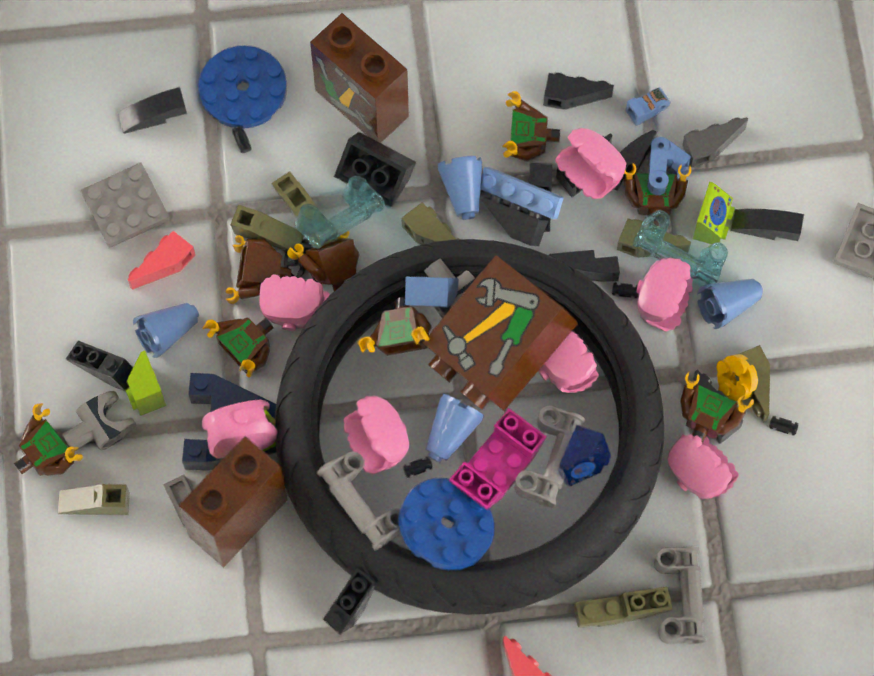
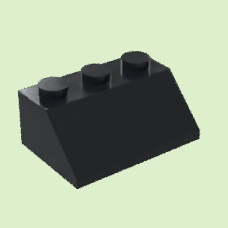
[334,132,416,207]

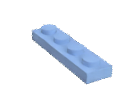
[481,167,564,219]

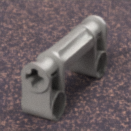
[514,406,585,507]
[317,451,400,550]
[654,546,706,644]

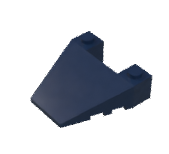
[182,373,277,471]

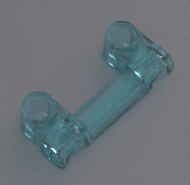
[294,176,385,249]
[633,210,728,284]

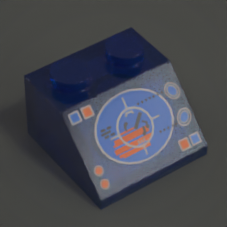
[558,425,611,487]

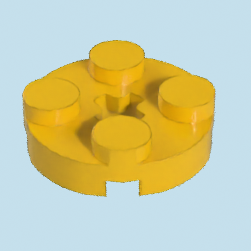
[716,354,758,401]

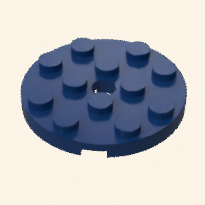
[199,46,287,129]
[399,478,495,570]

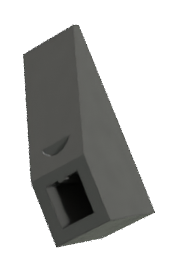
[682,117,748,168]

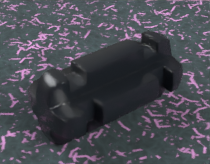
[232,126,252,153]
[612,282,639,298]
[769,416,798,435]
[403,456,433,478]

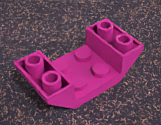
[449,408,547,510]

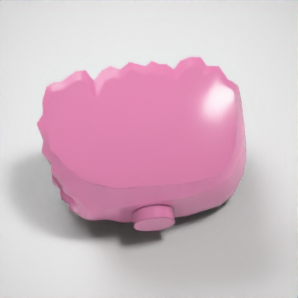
[555,128,626,199]
[636,257,693,332]
[259,275,330,331]
[538,332,599,393]
[344,396,409,474]
[202,400,277,459]
[667,434,739,500]

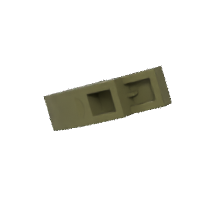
[272,171,338,247]
[573,587,673,628]

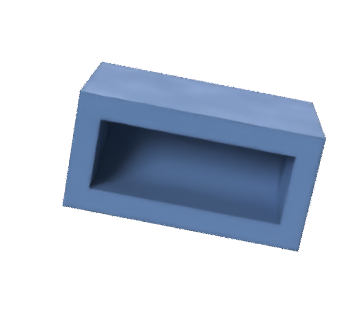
[405,277,459,307]

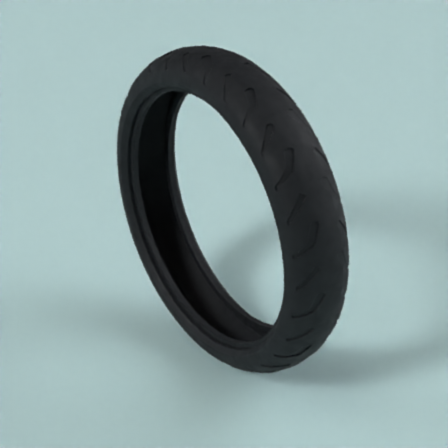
[275,239,664,615]

